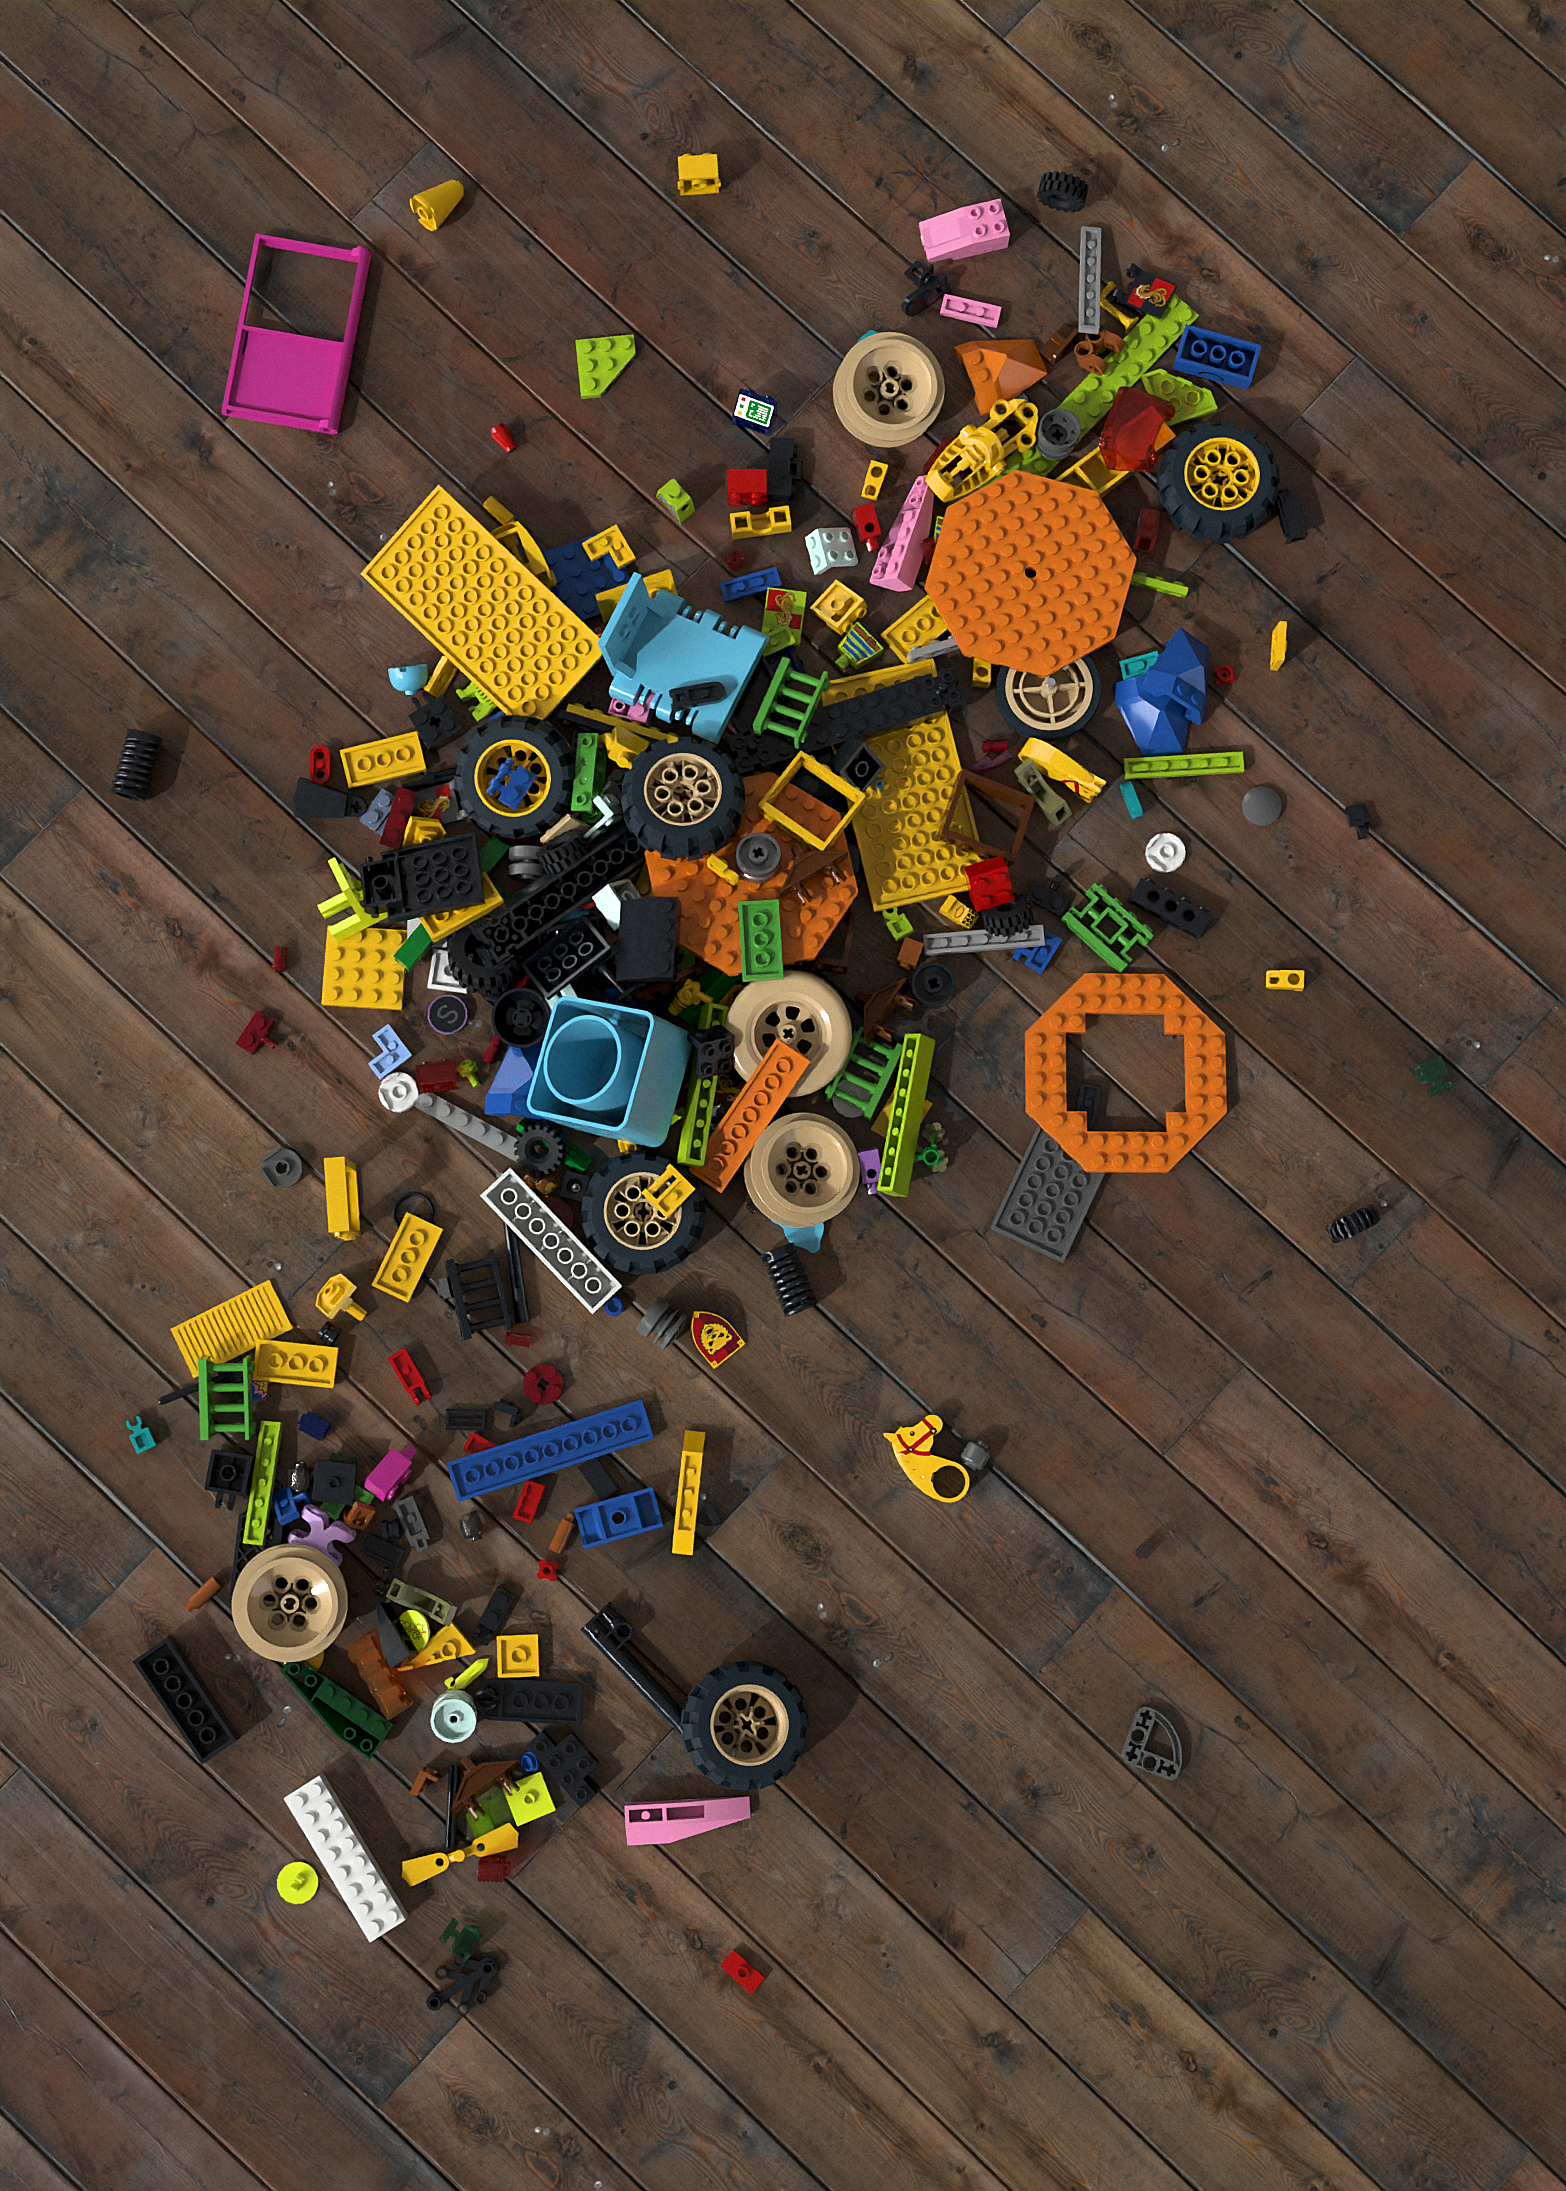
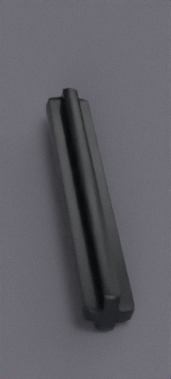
[445,1765,460,1849]

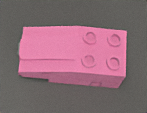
[919,199,1010,262]

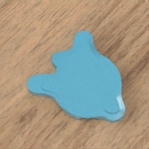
[770,1194,824,1253]

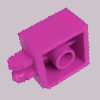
[364,1445,416,1502]

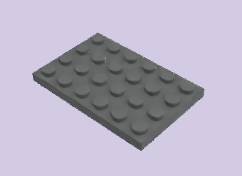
[989,1124,1105,1263]

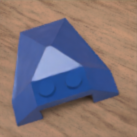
[1141,628,1209,726]
[1113,675,1189,757]
[484,1043,563,1127]

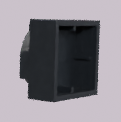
[730,655,793,737]

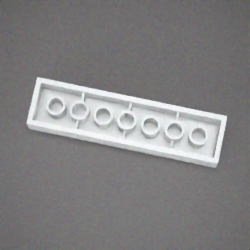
[480,1167,622,1314]
[284,1773,409,1942]

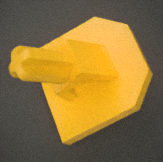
[399,815,446,848]
[316,1273,367,1321]

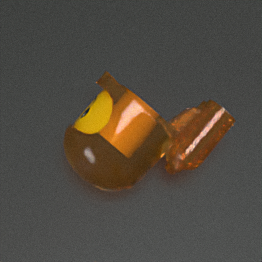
[522,1171,560,1199]

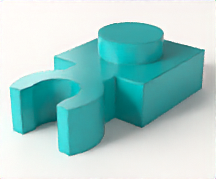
[126,1416,157,1454]

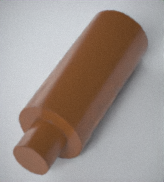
[549,1512,576,1554]
[185,1576,223,1612]

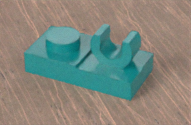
[1119,651,1159,680]

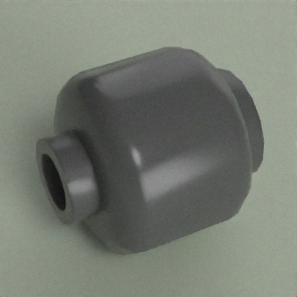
[961,1440,991,1472]

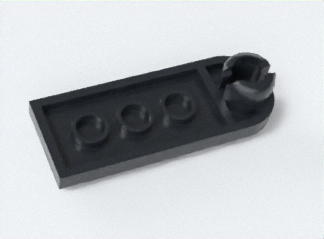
[473,1678,583,1725]

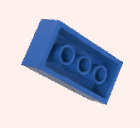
[1172,324,1262,390]

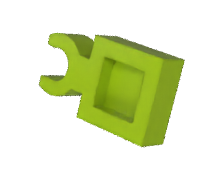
[882,907,914,941]

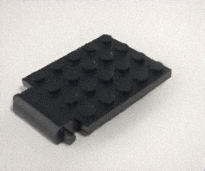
[360,832,486,924]

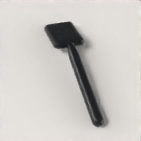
[157,1357,244,1405]

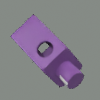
[856,1146,881,1194]

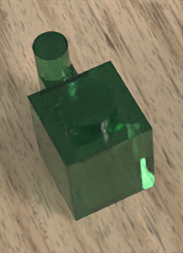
[1414,1056,1453,1097]
[439,1918,483,1962]

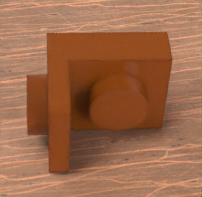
[342,1501,376,1531]
[410,1766,441,1796]

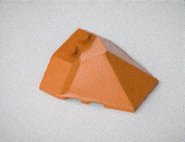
[954,339,1048,416]

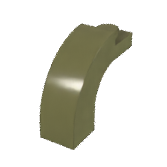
[1014,758,1072,827]
[386,1578,458,1627]

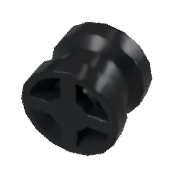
[317,1321,342,1346]
[382,1518,401,1541]

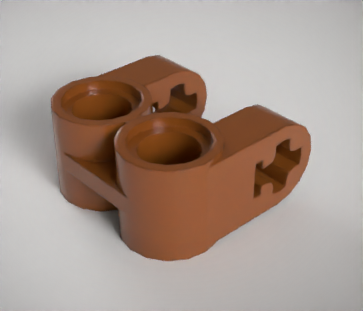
[1074,327,1125,376]

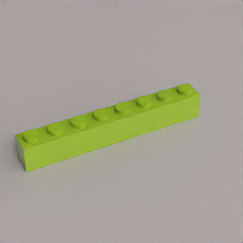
[677,1003,728,1168]
[877,1034,935,1197]

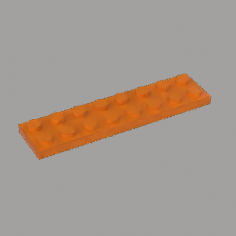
[689,1037,811,1193]

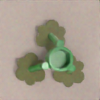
[914,1122,949,1172]

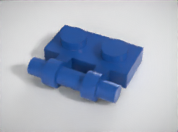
[486,758,537,811]
[1012,923,1062,974]

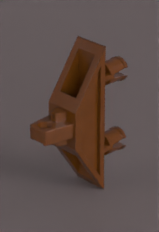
[779,843,848,906]
[855,977,918,1048]
[450,1755,521,1821]

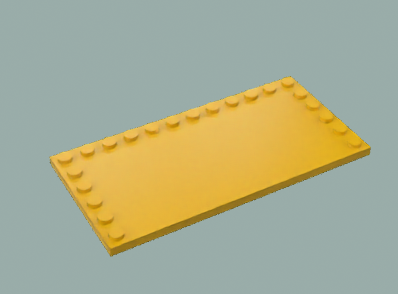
[361,484,603,721]
[821,658,985,912]

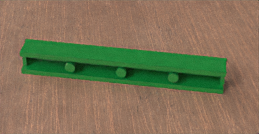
[393,835,510,973]

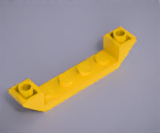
[672,1430,705,1555]

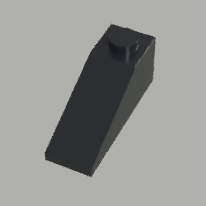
[376,1602,419,1669]

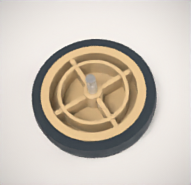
[996,655,1101,742]

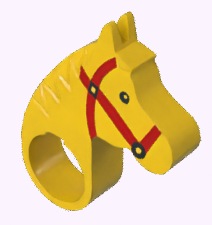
[1018,738,1106,803]
[883,1415,970,1503]

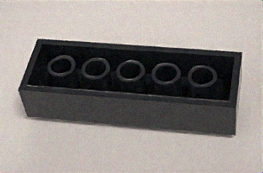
[132,1636,241,1765]

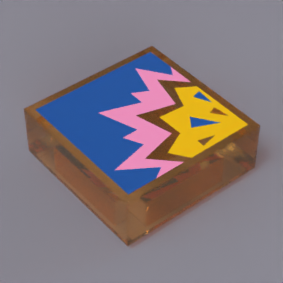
[252,1380,270,1402]

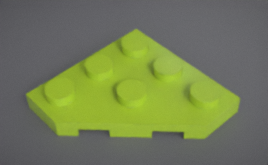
[575,334,636,399]
[1141,369,1218,428]

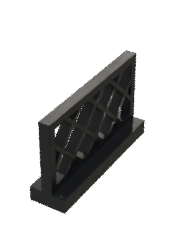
[230,1514,290,1602]

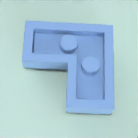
[368,1024,413,1080]

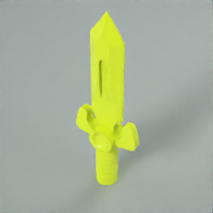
[434,1658,489,1702]

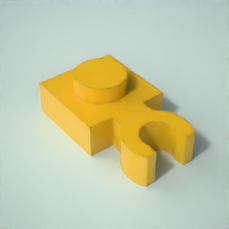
[707,854,739,886]

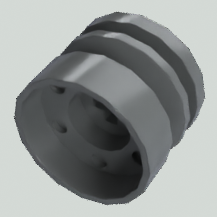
[1035,409,1081,461]
[635,1296,688,1350]

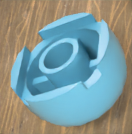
[388,664,428,695]

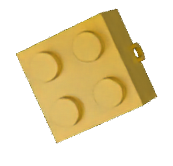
[678,153,721,196]

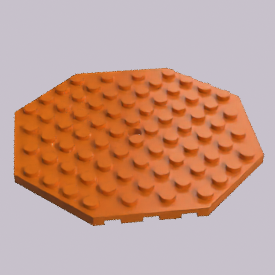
[924,470,1137,678]
[645,772,858,977]

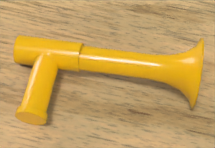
[1100,281,1139,334]

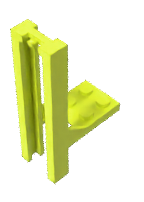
[317,857,388,943]

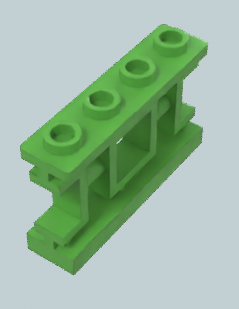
[1061,883,1154,974]

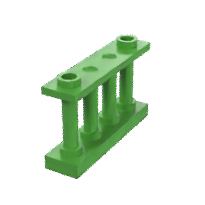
[753,657,830,749]
[571,733,609,825]
[825,1026,903,1121]
[198,1355,256,1440]

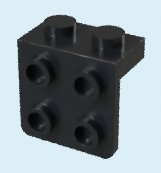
[687,1025,735,1079]

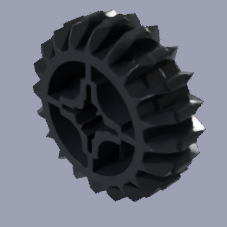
[1326,1205,1381,1243]

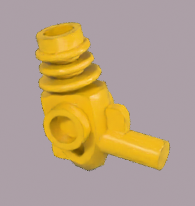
[668,979,714,1016]

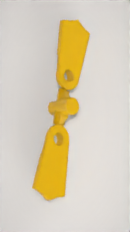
[402,1823,519,1887]

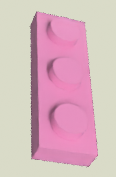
[940,294,1002,328]

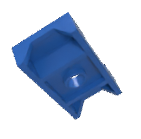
[573,1487,664,1549]

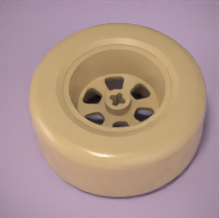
[725,969,852,1097]

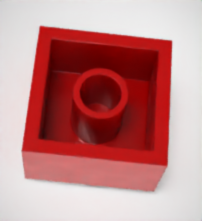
[727,469,767,507]
[963,856,1015,912]

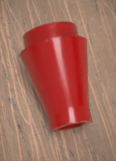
[490,423,517,454]

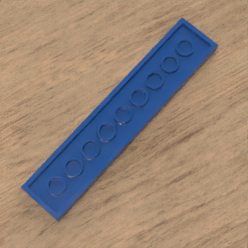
[446,1399,654,1502]

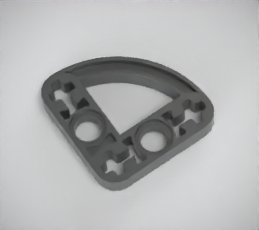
[1121,1706,1182,1780]

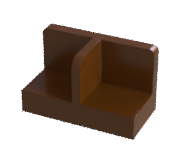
[1039,323,1080,366]

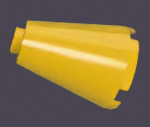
[410,179,464,231]

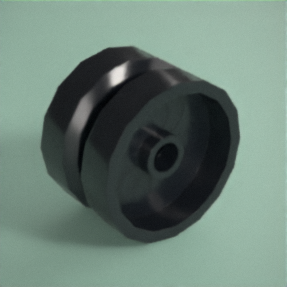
[910,962,956,1010]

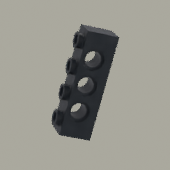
[1128,878,1212,939]

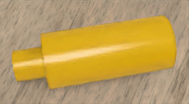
[483,496,515,525]

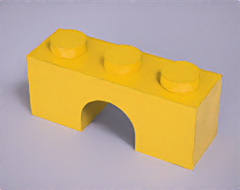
[730,505,791,540]

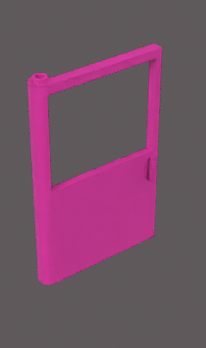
[221,233,371,434]

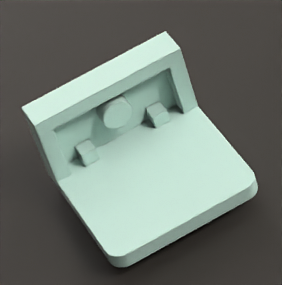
[805,527,858,575]
[583,793,623,840]

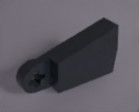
[294,777,368,818]

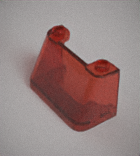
[1099,386,1175,473]

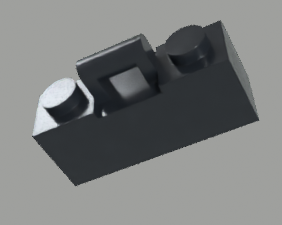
[767,437,803,502]

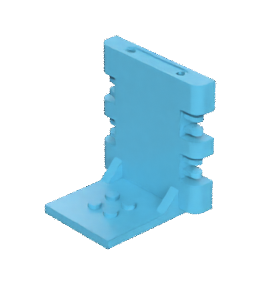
[597,572,770,744]

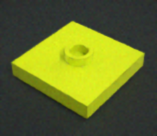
[502,1771,556,1826]

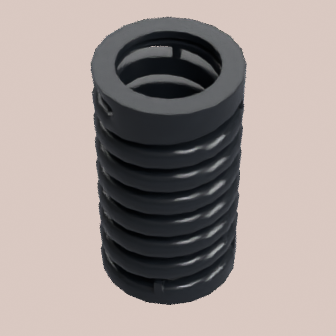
[110,729,162,802]
[760,1242,819,1317]

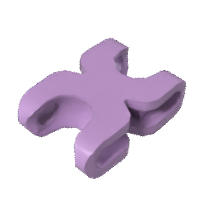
[287,1504,356,1567]

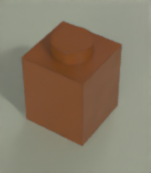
[896,937,924,970]

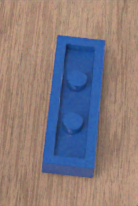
[720,567,782,603]

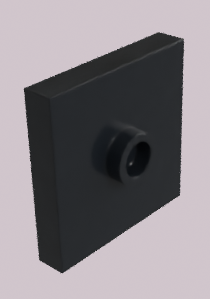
[312,1459,358,1505]

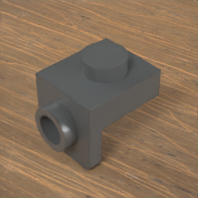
[436,1276,463,1300]

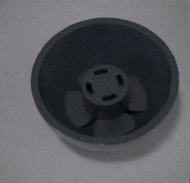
[491,988,551,1048]

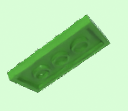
[738,899,784,982]

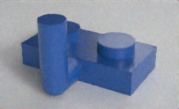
[272,1485,316,1526]

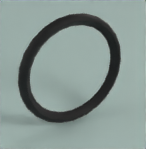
[392,1192,435,1228]

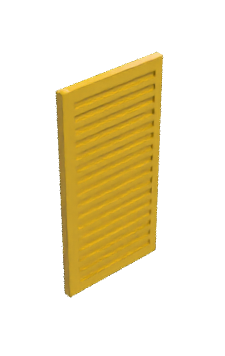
[171,1280,293,1378]

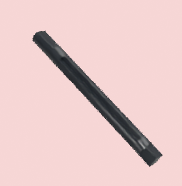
[401,751,538,791]
[496,1172,530,1324]

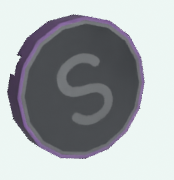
[428,995,468,1035]

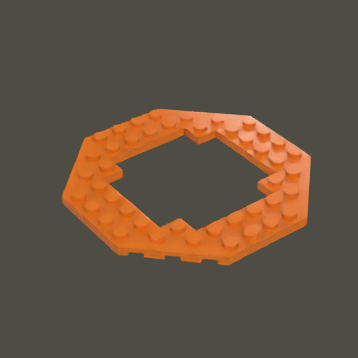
[1025,973,1227,1173]

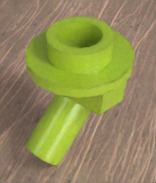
[457,1060,481,1088]

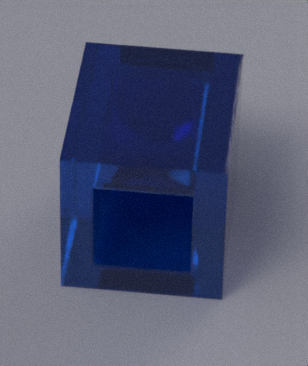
[298,1411,332,1441]

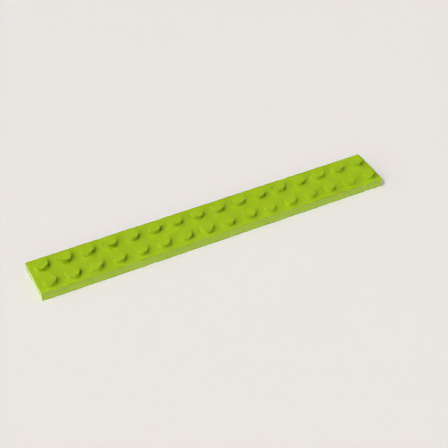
[980,293,1199,489]

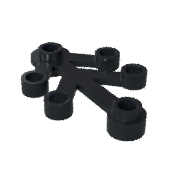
[426,1954,499,2016]

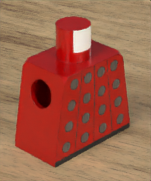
[851,502,881,552]

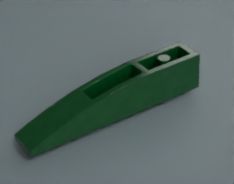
[280,1660,397,1760]

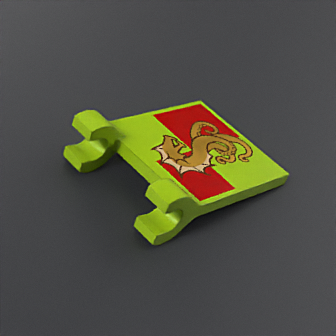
[762,587,807,646]

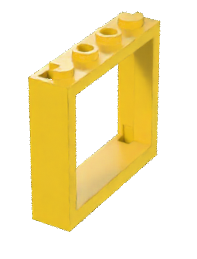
[757,751,866,851]
[324,1157,361,1241]

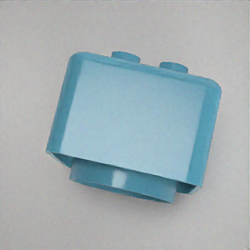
[527,996,692,1147]

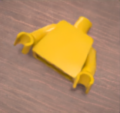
[598,724,650,770]

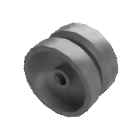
[736,832,781,884]
[508,846,546,882]

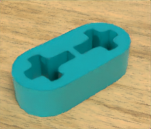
[1120,781,1143,819]

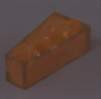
[347,1633,414,1721]

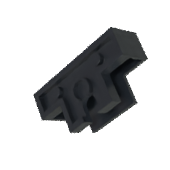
[527,1729,600,1808]

